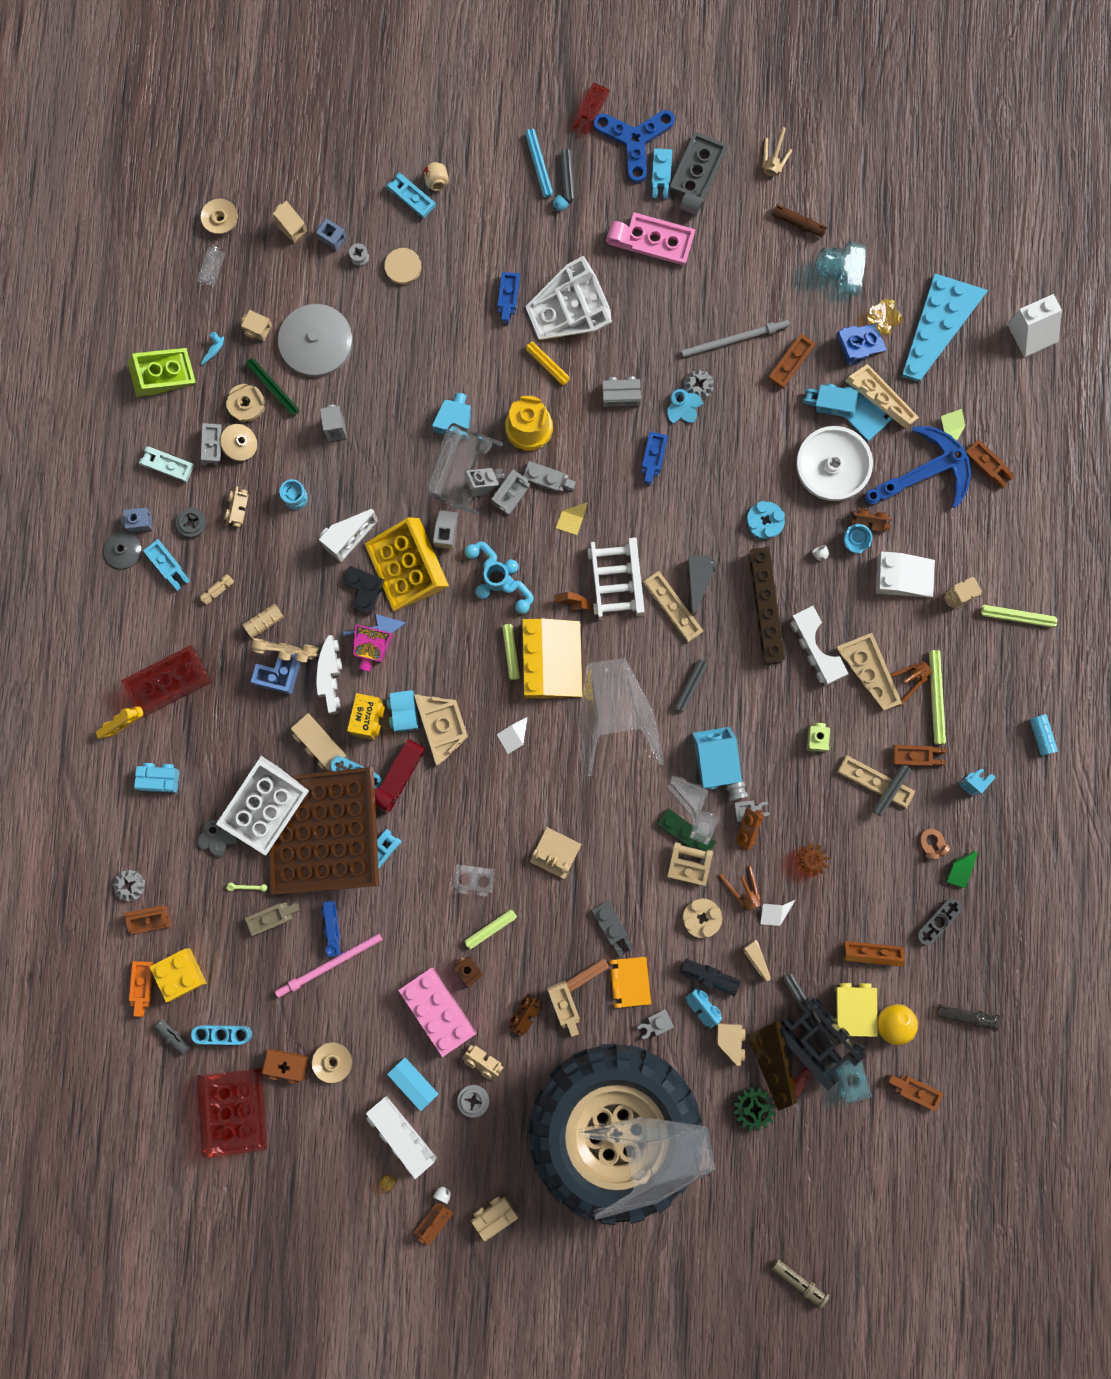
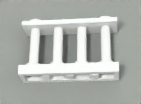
[587,538,644,620]

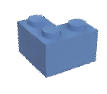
[251,651,301,695]

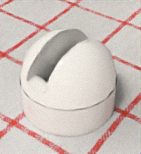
[812,545,829,561]
[433,1187,451,1204]

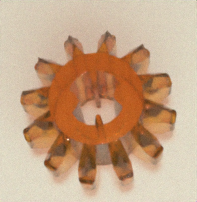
[796,843,830,877]

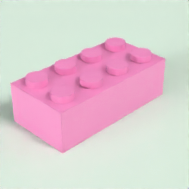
[398,967,476,1057]

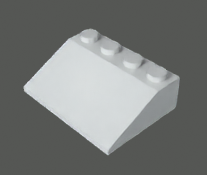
[216,756,309,855]

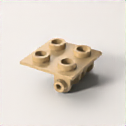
[530,827,582,879]

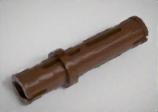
[772,204,827,238]

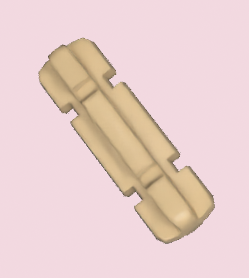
[200,574,234,604]

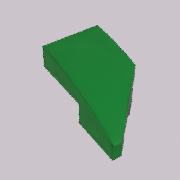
[946,851,978,889]

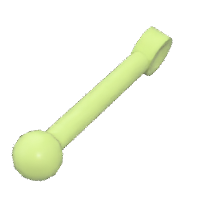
[227,883,268,892]

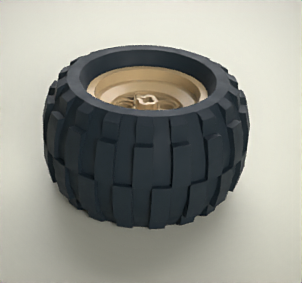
[528,1043,703,1225]

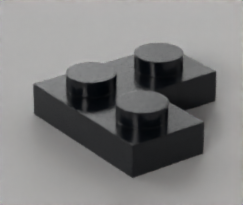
[342,566,385,615]

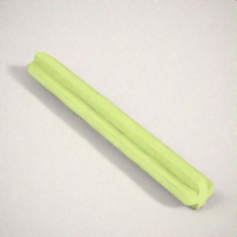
[929,650,946,745]

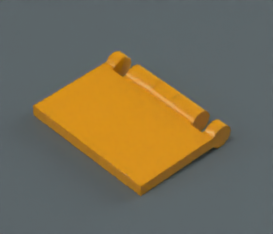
[609,957,651,1008]

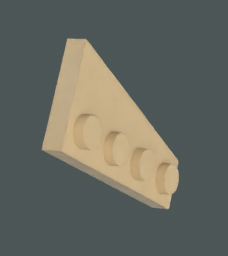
[845,364,919,428]
[836,633,902,711]

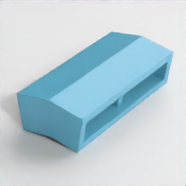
[387,1058,438,1111]

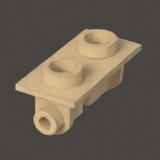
[224,487,249,528]
[462,1045,503,1081]

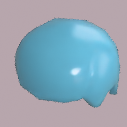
[843,524,872,553]

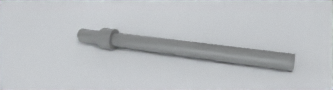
[681,320,790,357]

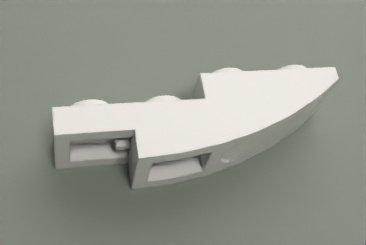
[317,635,342,715]

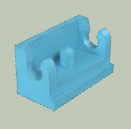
[958,769,996,797]

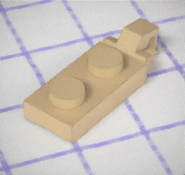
[547,981,580,1037]

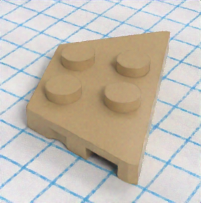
[414,694,468,766]

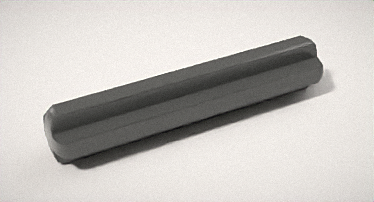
[561,149,574,202]
[675,659,708,713]
[873,765,911,816]

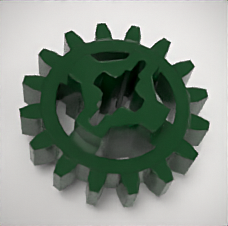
[733,1086,777,1131]

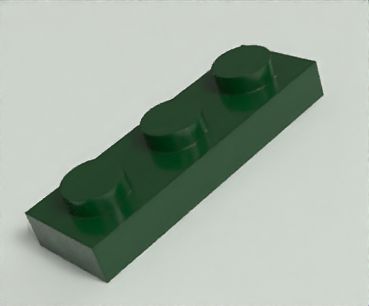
[657,808,716,851]

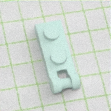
[139,446,194,482]

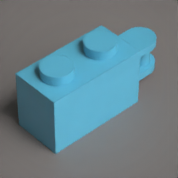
[803,384,858,418]

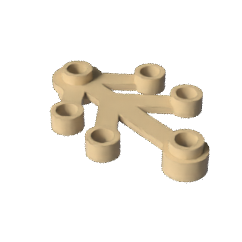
[251,638,320,662]

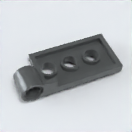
[669,132,728,216]

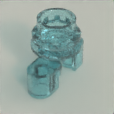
[815,241,867,296]

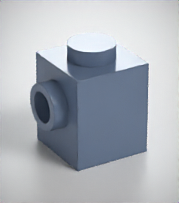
[122,507,153,533]

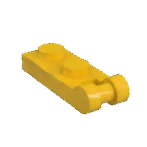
[96,706,143,739]

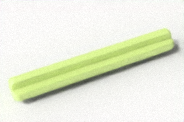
[981,605,1057,628]

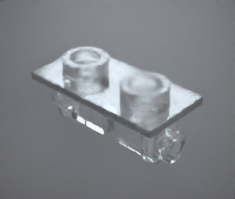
[197,245,226,287]

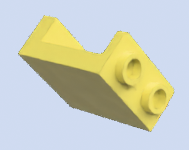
[834,983,878,1037]

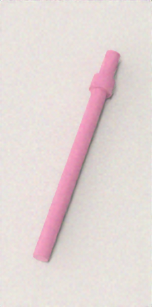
[275,934,383,998]

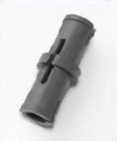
[154,1019,191,1056]

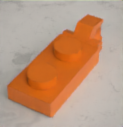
[129,961,154,1017]

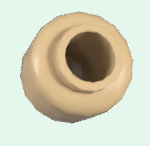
[423,162,449,191]

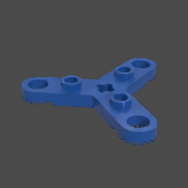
[594,110,675,183]

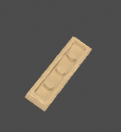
[643,571,703,643]
[837,755,915,809]

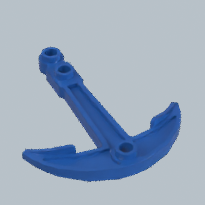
[864,426,971,508]

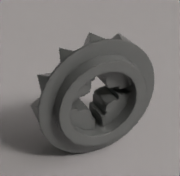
[176,507,207,538]

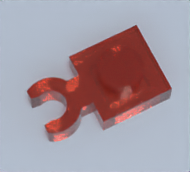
[793,1066,812,1099]

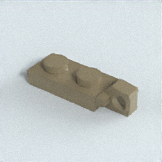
[244,902,301,937]

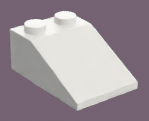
[319,509,378,562]
[875,552,935,598]

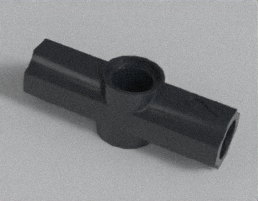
[679,958,741,997]

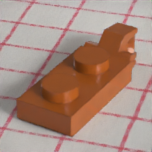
[887,1074,944,1111]

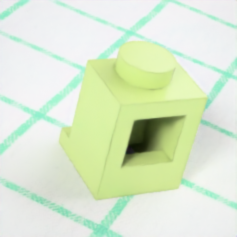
[807,723,830,752]

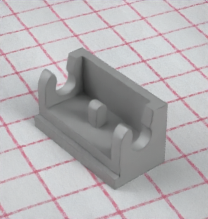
[201,423,222,466]
[491,469,531,515]

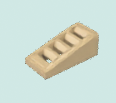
[742,940,771,981]

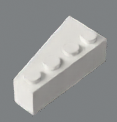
[366,1096,437,1179]

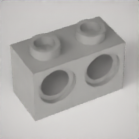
[320,405,347,442]

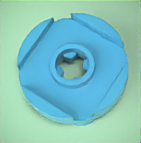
[746,501,785,540]

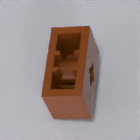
[262,1049,309,1084]

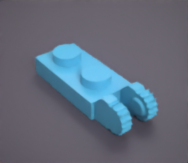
[652,148,672,199]
[143,539,190,591]

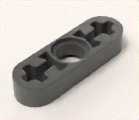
[916,899,962,945]

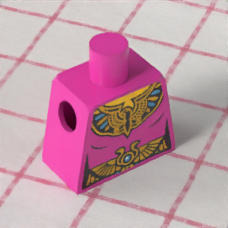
[353,624,393,671]

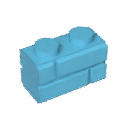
[134,763,179,793]

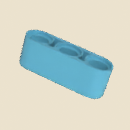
[191,1025,252,1045]

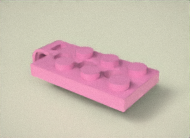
[606,213,696,266]

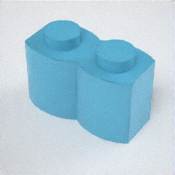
[387,690,419,733]

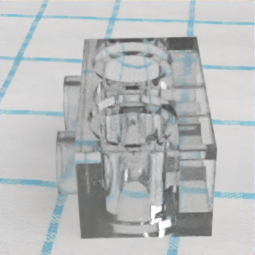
[453,864,496,897]

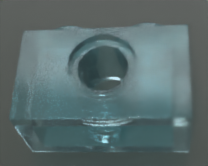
[836,1059,872,1103]

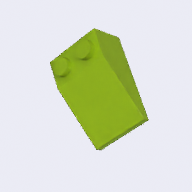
[127,348,196,397]

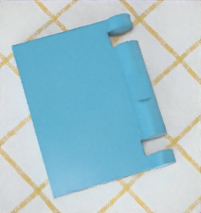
[844,392,893,441]

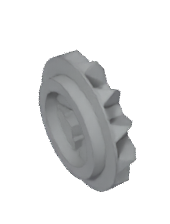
[684,370,714,399]
[113,870,145,901]
[457,1085,489,1118]

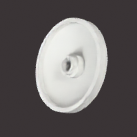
[796,426,873,501]

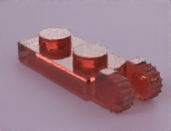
[572,82,610,135]

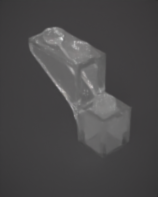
[668,776,719,845]

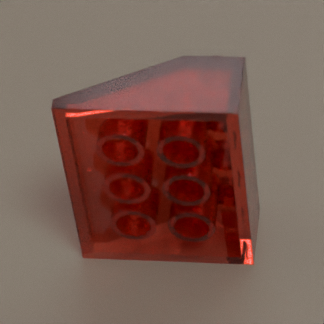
[197,1068,267,1158]

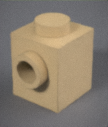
[241,310,272,341]

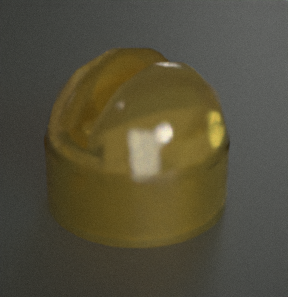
[380,1175,397,1193]

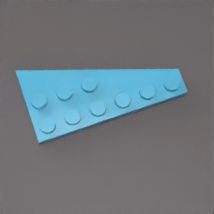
[901,274,988,382]

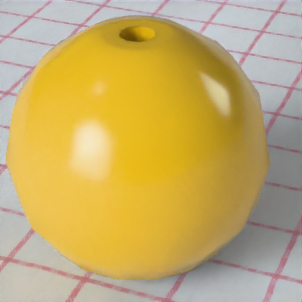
[877,1004,918,1046]

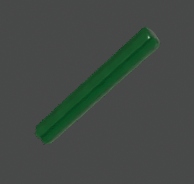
[245,358,299,417]

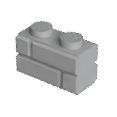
[602,377,641,407]

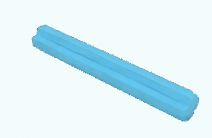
[525,129,553,198]

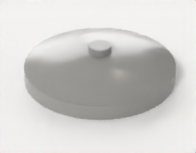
[278,304,353,377]

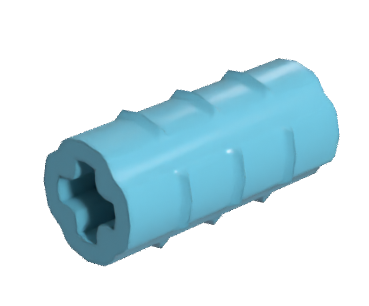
[1030,714,1058,756]

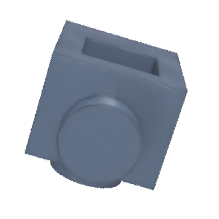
[316,218,347,252]

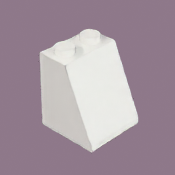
[1008,294,1062,358]

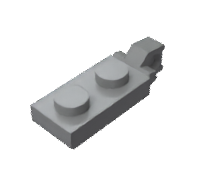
[524,461,576,492]

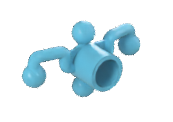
[464,541,534,614]

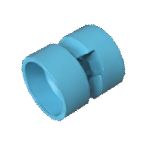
[279,479,308,510]

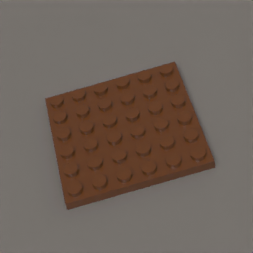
[269,767,379,895]

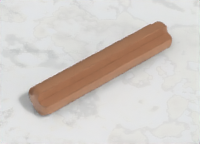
[566,959,609,992]

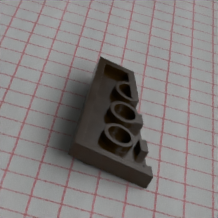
[747,1021,797,1111]

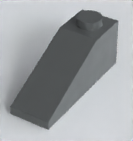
[687,555,716,616]

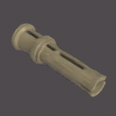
[771,1259,830,1310]

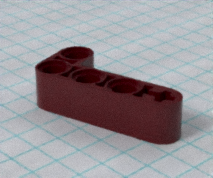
[375,739,426,813]

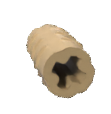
[243,603,284,639]

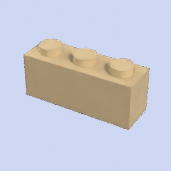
[291,713,349,772]

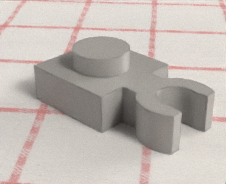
[734,800,770,822]
[637,1009,674,1039]

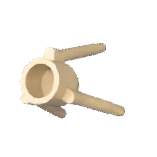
[761,127,792,176]

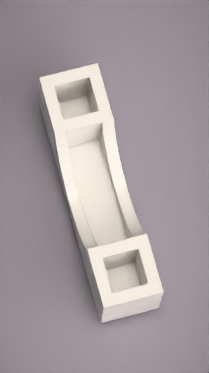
[790,606,849,686]

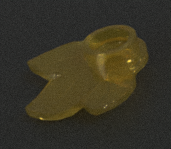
[868,299,903,335]

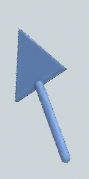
[343,614,406,636]

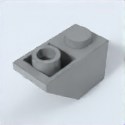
[464,468,499,497]
[433,510,459,550]

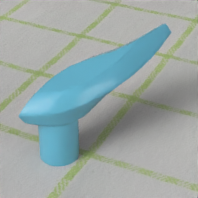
[201,332,224,365]

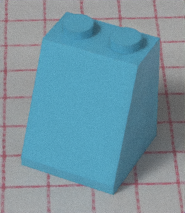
[692,727,742,789]

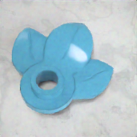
[667,389,703,424]

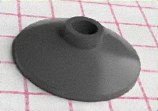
[104,532,142,569]

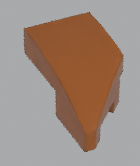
[554,592,593,612]

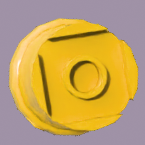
[505,396,553,451]

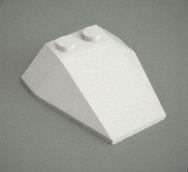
[525,256,612,340]

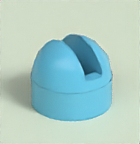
[553,195,569,211]

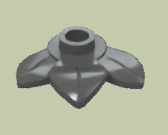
[198,819,237,858]

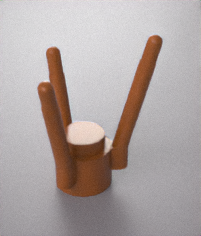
[890,661,932,706]
[719,865,761,911]

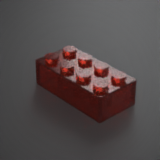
[121,645,212,717]

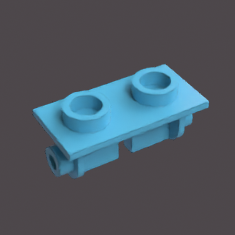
[685,987,722,1029]

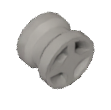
[349,243,369,267]
[726,782,748,801]

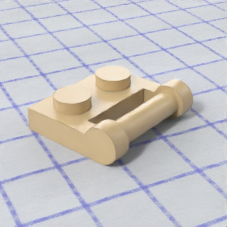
[668,842,714,886]

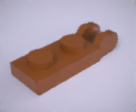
[966,439,1015,489]
[892,745,947,766]

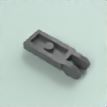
[592,901,634,958]

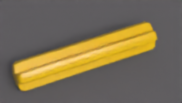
[526,342,570,385]

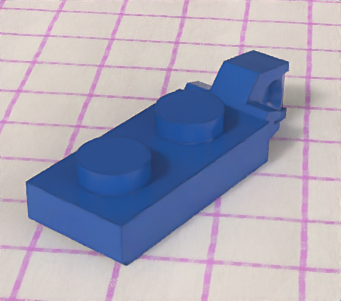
[498,272,520,324]
[642,432,668,485]
[321,901,341,957]

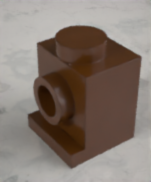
[454,956,484,987]

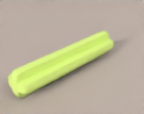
[502,624,520,680]
[465,910,517,949]

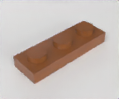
[768,334,816,389]
[844,941,905,967]

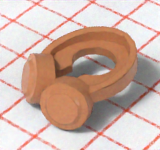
[920,829,950,859]

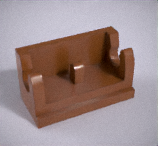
[124,905,171,935]

